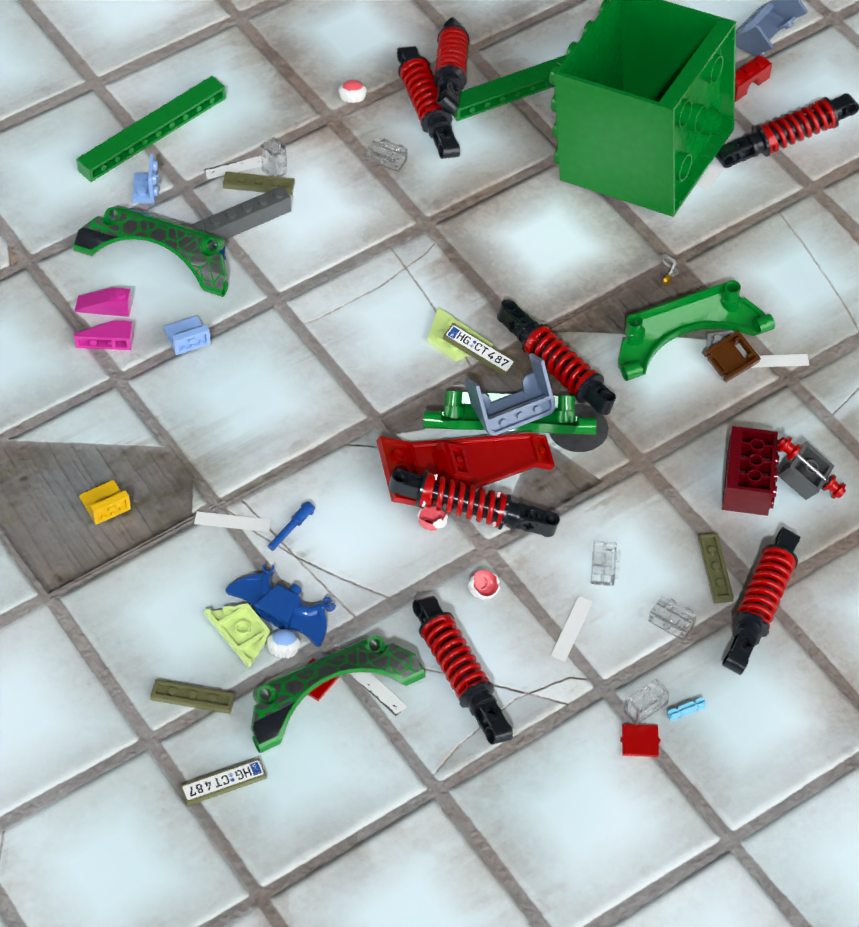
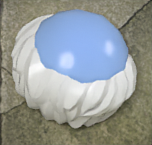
[267,629,300,659]

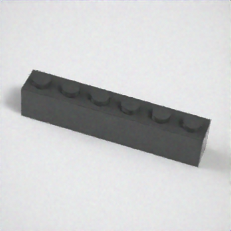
[189,186,291,245]

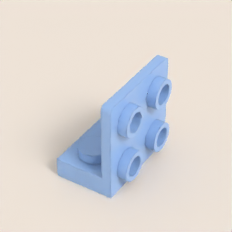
[133,154,159,204]
[163,316,211,355]

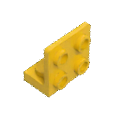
[79,480,131,525]

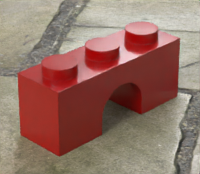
[735,55,773,102]

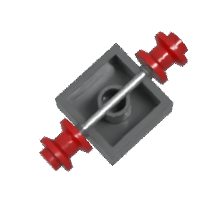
[776,436,846,500]

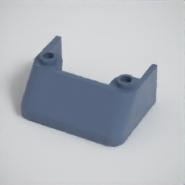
[736,0,808,56]
[464,353,555,436]

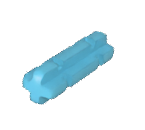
[667,697,706,721]

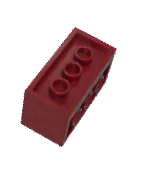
[722,426,780,516]

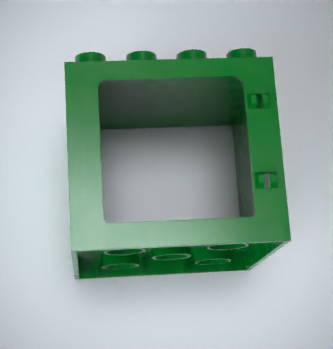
[549,0,736,217]

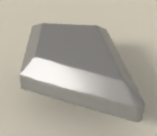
[706,330,734,350]

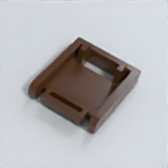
[703,330,761,383]

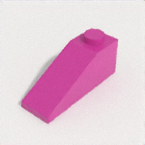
[75,287,132,317]
[74,320,134,350]

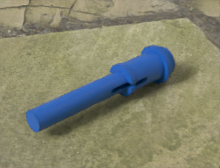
[268,501,315,551]

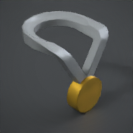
[659,254,679,286]

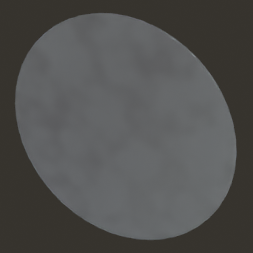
[549,404,608,452]

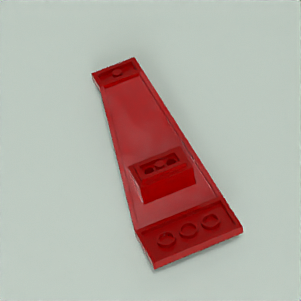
[376,433,555,508]

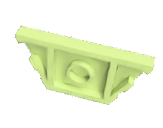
[428,308,493,361]
[204,603,271,668]

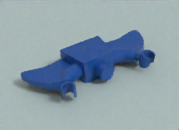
[225,564,336,647]

